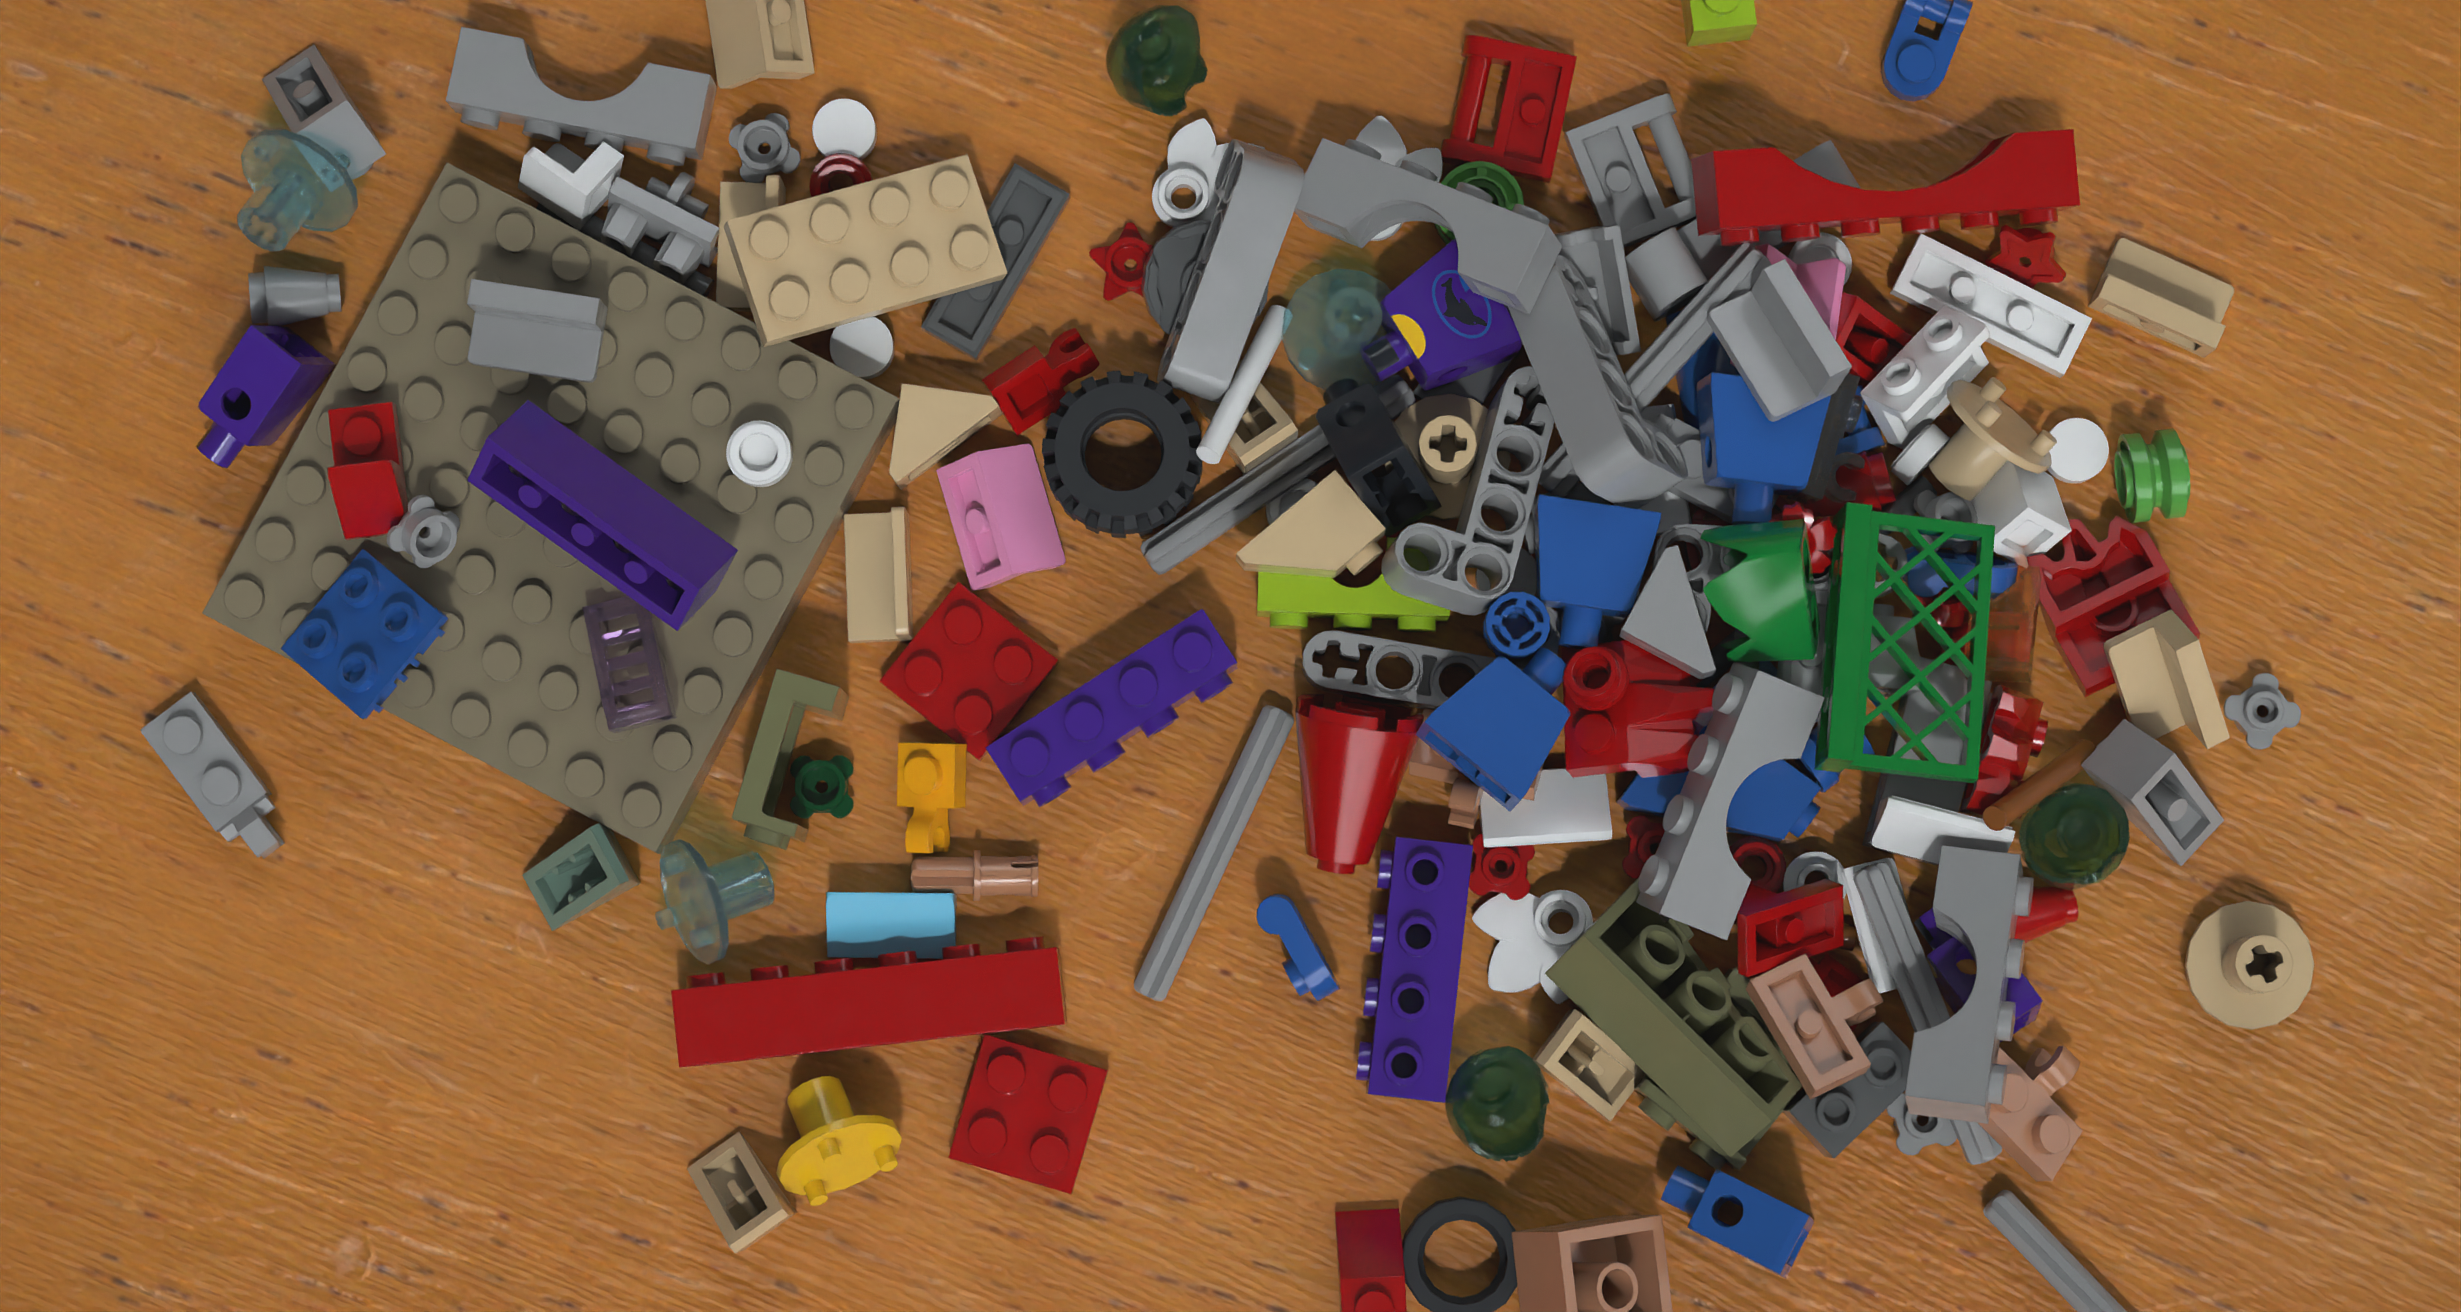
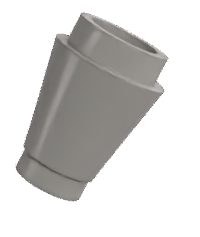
[248,266,342,326]

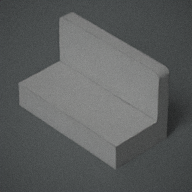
[1707,259,1852,422]
[467,279,608,383]

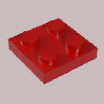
[879,582,1059,762]
[948,1034,1109,1194]

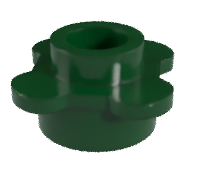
[790,755,854,819]

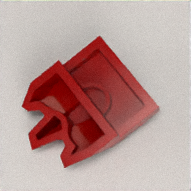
[2027,516,2200,697]
[1561,640,1715,778]
[1959,685,2048,826]

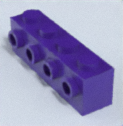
[467,400,738,631]
[986,609,1237,807]
[1356,837,1473,1103]

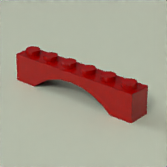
[1691,129,2080,246]

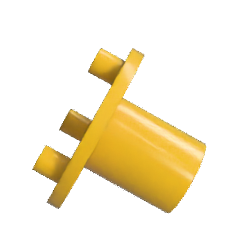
[776,1076,902,1206]

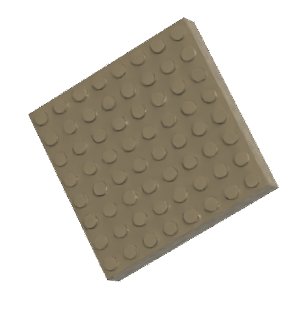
[202,163,899,856]

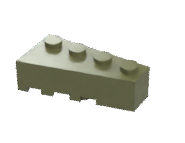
[1545,876,1802,1157]

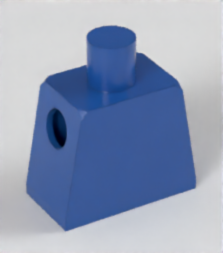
[1697,372,1831,525]
[1534,495,1661,649]
[1416,648,1571,812]
[1661,1165,1815,1279]

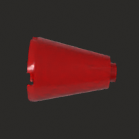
[1295,694,1424,874]

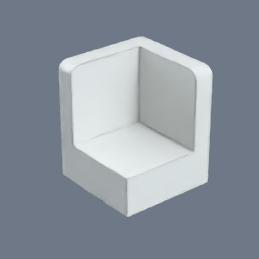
[518,141,624,230]
[1971,461,2072,569]

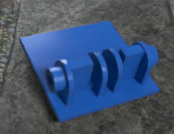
[281,549,449,719]

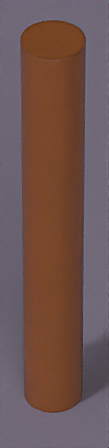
[1983,740,2096,831]

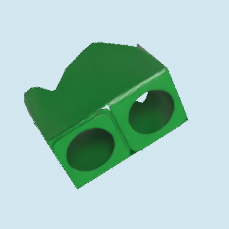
[1700,519,1820,662]

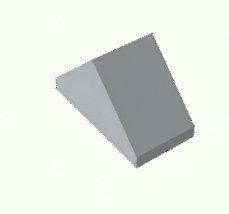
[1619,545,1716,679]

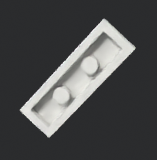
[1890,234,2092,378]

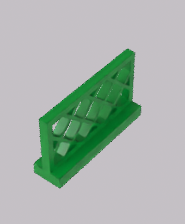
[1814,502,1995,783]

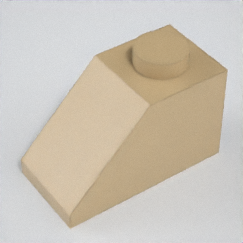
[1236,470,1386,578]

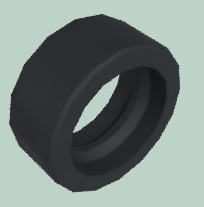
[1402,1196,1517,1312]

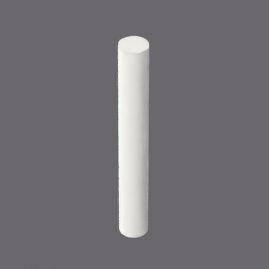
[1196,305,1292,464]

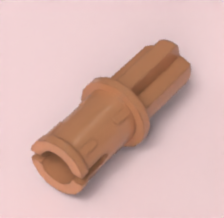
[911,850,1038,901]

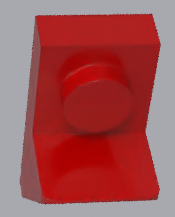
[327,402,408,540]
[1737,879,1844,977]

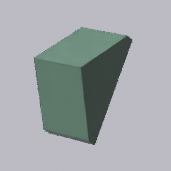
[522,823,641,931]

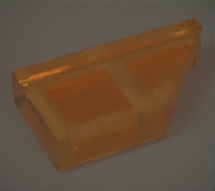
[1965,566,2041,682]

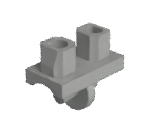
[601,172,720,285]

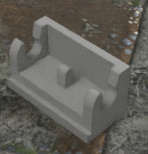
[1555,225,1641,355]

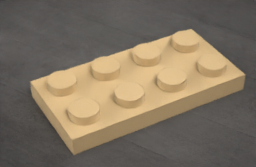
[724,154,1008,347]

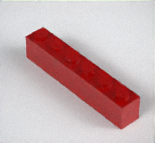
[671,936,1067,1068]

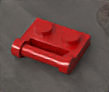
[1440,35,1577,183]

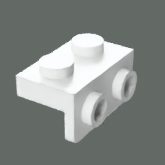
[1860,305,1990,450]

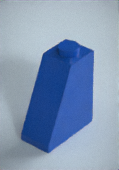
[1616,725,1821,842]

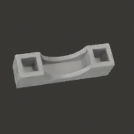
[446,27,717,166]
[1294,138,1562,315]
[1636,662,1825,940]
[1905,845,2033,1124]

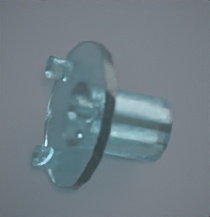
[237,129,358,251]
[1281,269,1392,391]
[655,839,775,965]

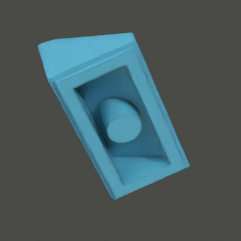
[826,892,957,959]

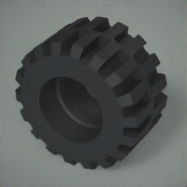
[1042,370,1203,538]

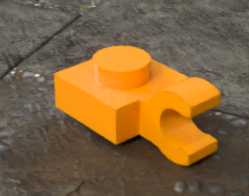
[897,742,967,853]

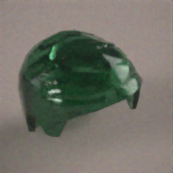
[1106,5,1208,116]
[2018,783,2130,890]
[1445,1046,1549,1162]

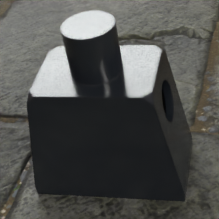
[1315,378,1442,538]

